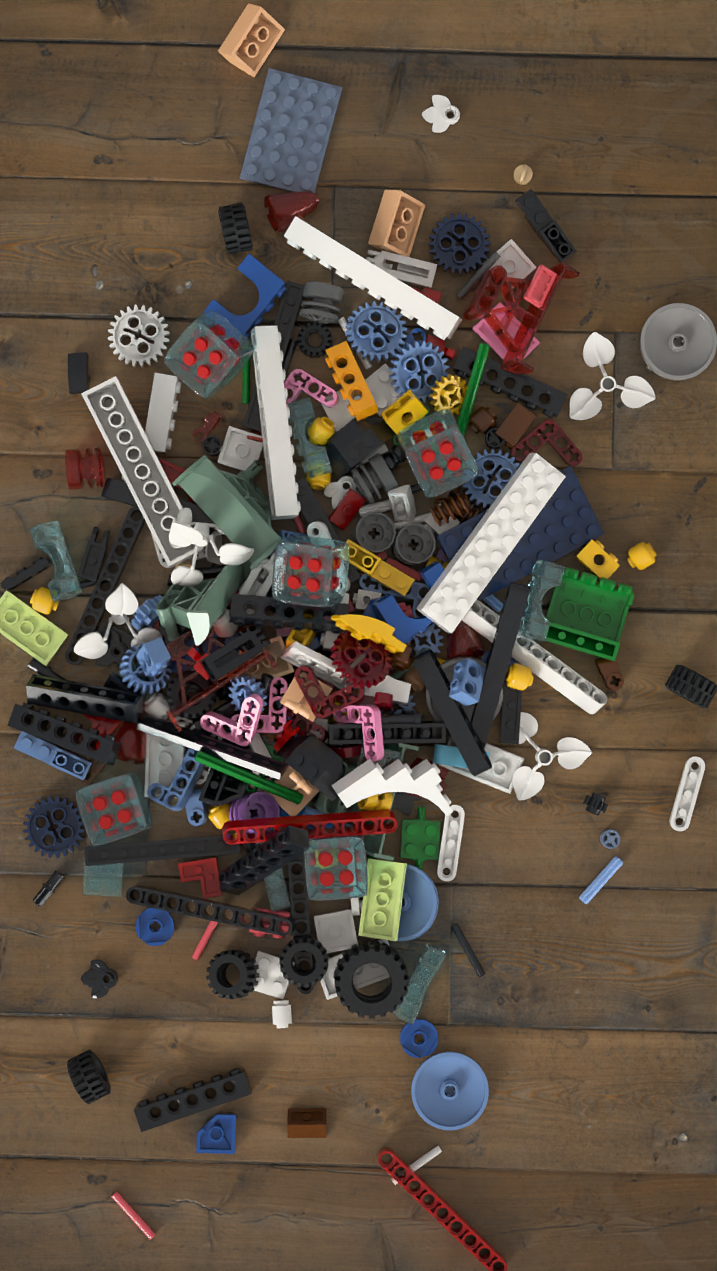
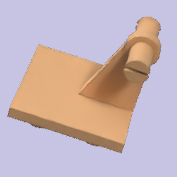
[279,671,333,722]
[266,766,319,816]

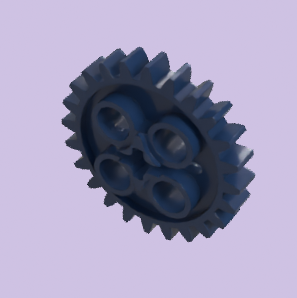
[429,212,491,276]
[23,796,86,858]

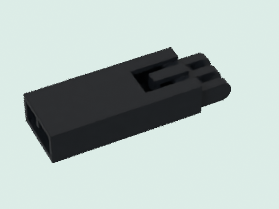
[200,627,271,682]

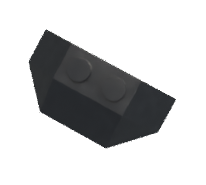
[326,416,397,481]
[199,729,253,807]
[277,734,344,802]

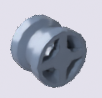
[600,829,620,849]

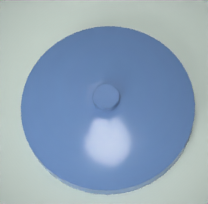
[397,864,439,941]
[411,1051,489,1130]

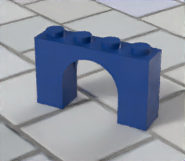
[202,254,287,344]
[372,561,444,644]

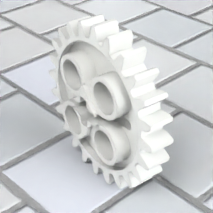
[108,305,170,368]

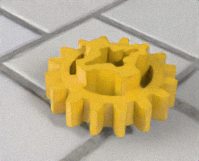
[429,374,468,417]

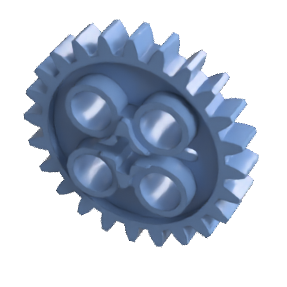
[345,301,407,363]
[389,340,450,403]
[461,448,520,510]

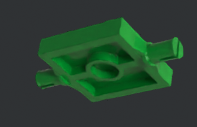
[400,807,441,869]

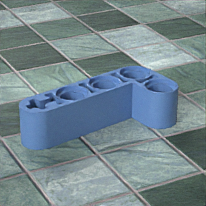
[359,574,429,618]
[147,748,205,811]

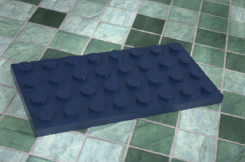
[436,466,604,601]

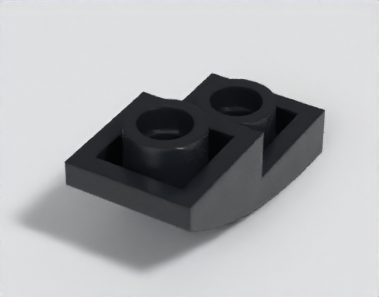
[68,352,90,394]

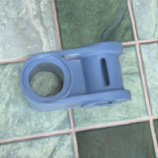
[185,788,208,826]

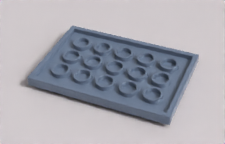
[240,68,343,198]

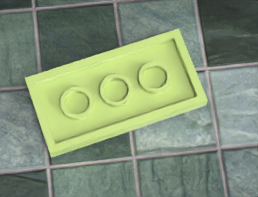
[0,590,69,666]
[358,858,407,941]

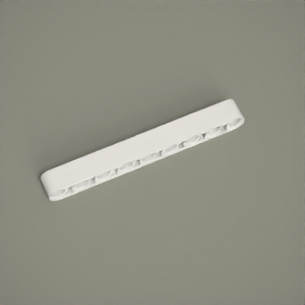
[462,599,607,714]

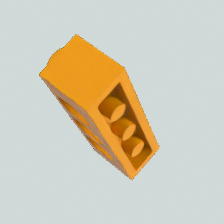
[325,341,378,421]

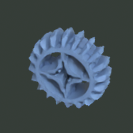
[120,643,172,695]

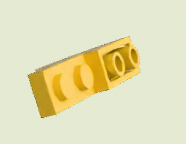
[338,539,415,597]
[331,614,407,653]

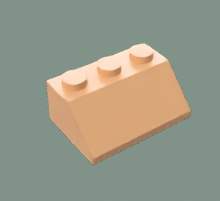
[218,3,285,77]
[368,190,425,257]

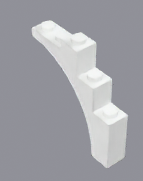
[320,593,411,705]
[331,759,453,816]

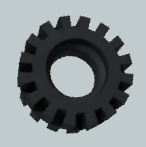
[297,322,332,358]

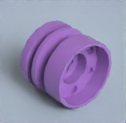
[229,792,280,833]

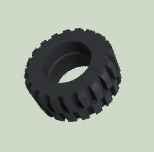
[334,941,409,1019]

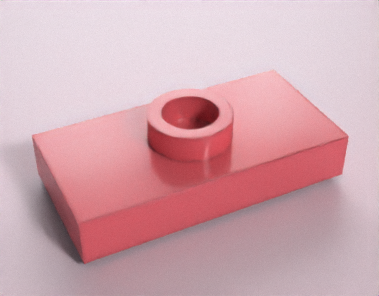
[523,264,557,308]

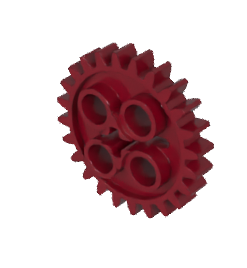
[330,629,392,689]

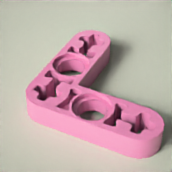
[284,369,339,409]
[231,677,288,734]
[200,694,263,746]
[333,704,384,762]

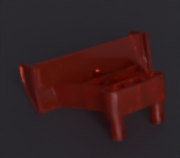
[463,261,580,374]
[166,626,279,732]

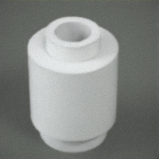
[272,1000,292,1028]

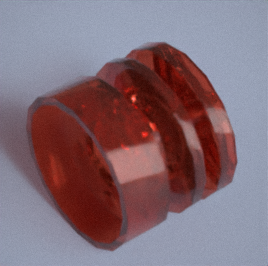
[65,447,105,490]

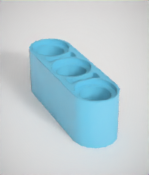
[432,744,490,771]

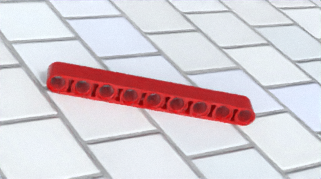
[222,809,398,844]
[378,1147,507,1271]

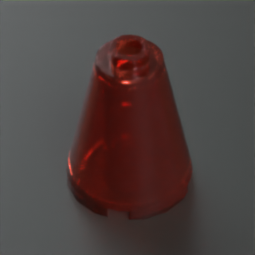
[264,191,319,233]
[447,620,485,660]
[115,712,146,764]

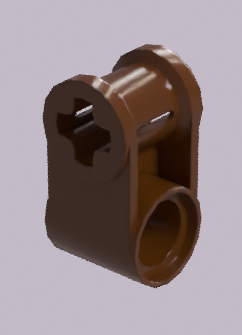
[595,657,624,691]

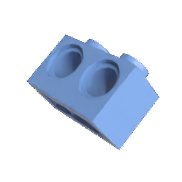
[136,637,171,676]
[449,658,486,706]

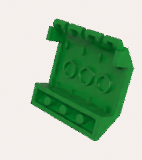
[541,567,635,661]

